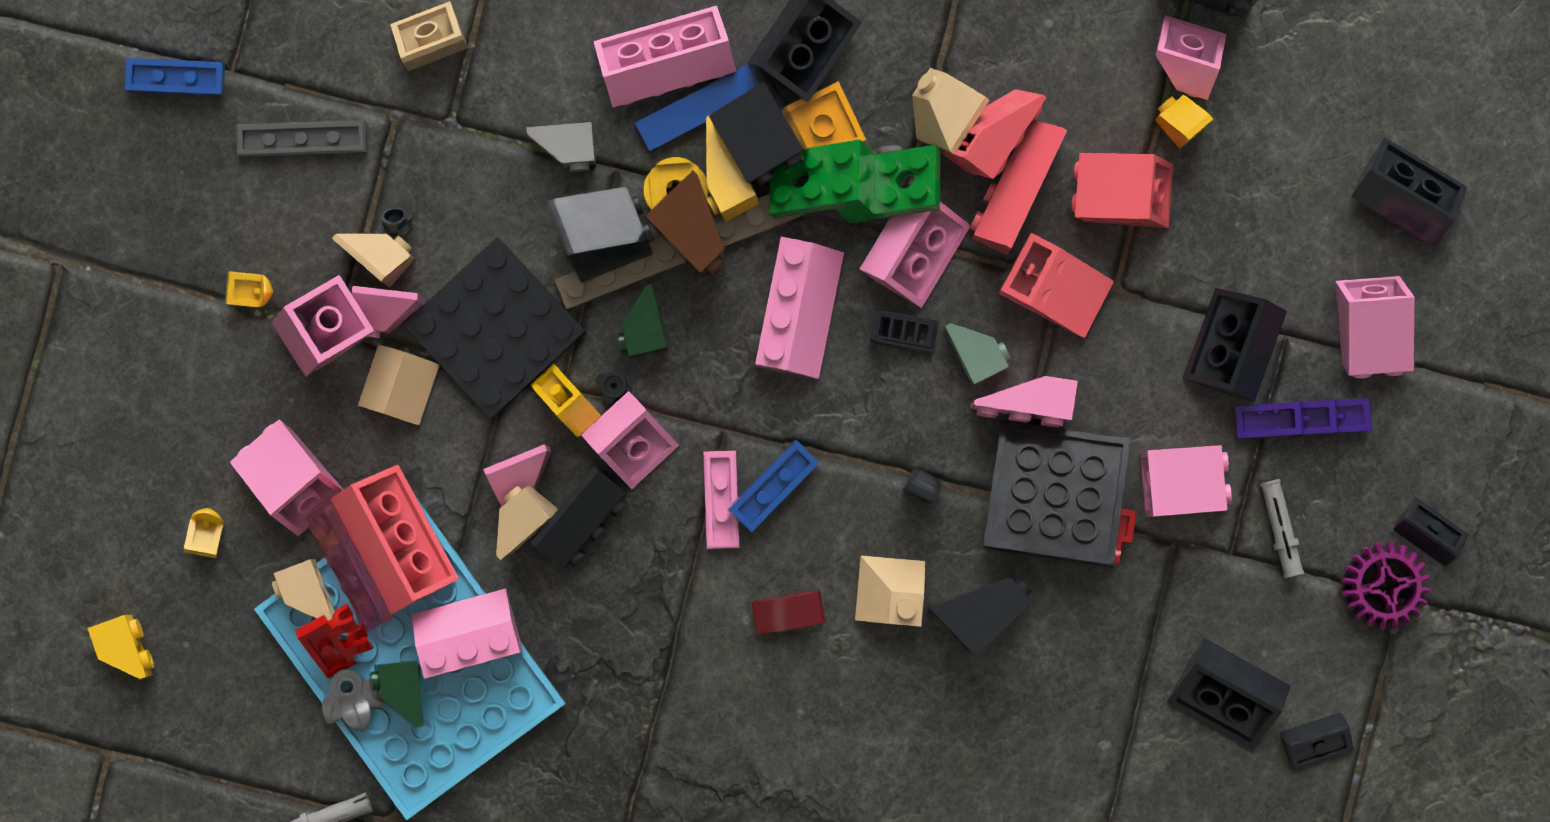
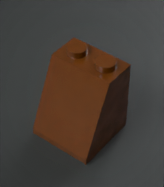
[645,170,725,278]

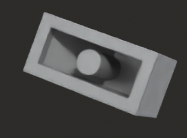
[527,122,596,172]

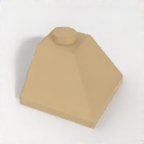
[912,68,990,154]
[332,234,415,288]
[496,485,558,560]
[855,556,925,627]

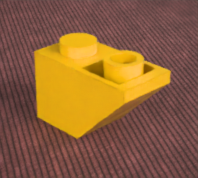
[88,615,154,679]

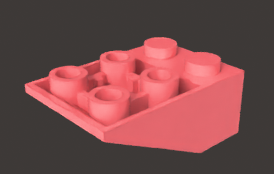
[940,89,1046,179]
[998,233,1114,338]

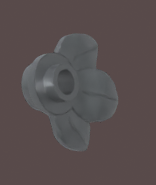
[322,669,386,732]

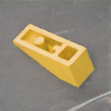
[706,115,759,222]

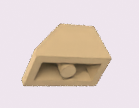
[272,559,335,621]

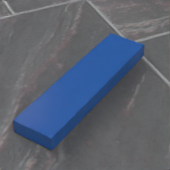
[635,64,759,153]

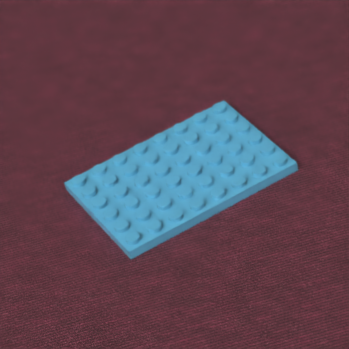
[254,496,566,820]

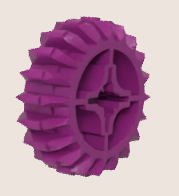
[1341,542,1431,630]

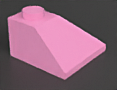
[1156,15,1226,100]
[352,286,426,339]
[483,444,552,507]

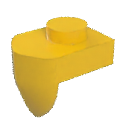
[225,271,273,307]
[184,508,223,558]

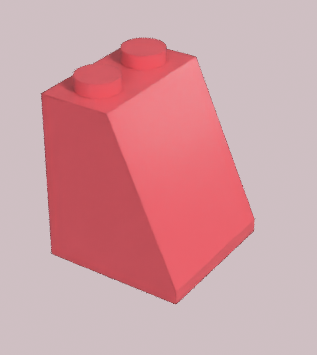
[1072,153,1173,228]

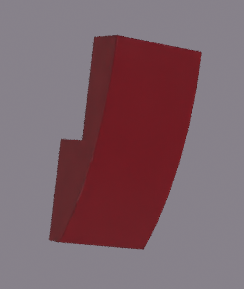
[751,590,826,634]

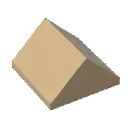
[390,1,468,71]
[358,344,440,426]

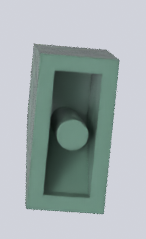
[943,323,1011,386]

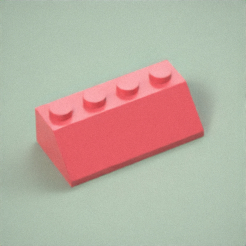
[970,120,1067,255]
[331,465,459,614]

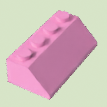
[594,6,737,107]
[755,237,844,379]

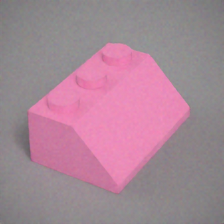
[860,202,971,308]
[411,589,523,679]

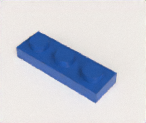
[125,58,225,96]
[727,440,819,532]

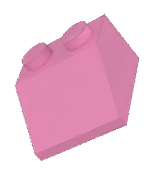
[581,391,679,489]

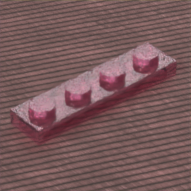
[306,502,393,633]

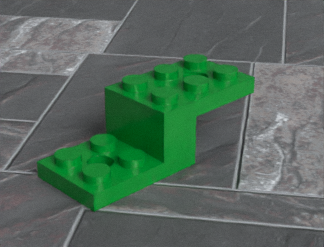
[769,139,940,223]

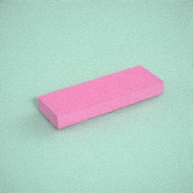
[703,451,739,549]

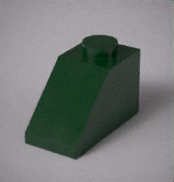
[618,284,668,358]
[369,660,424,727]

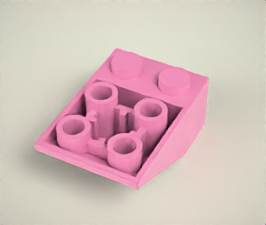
[970,376,1078,428]

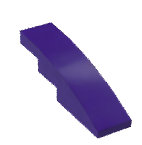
[1235,398,1373,439]

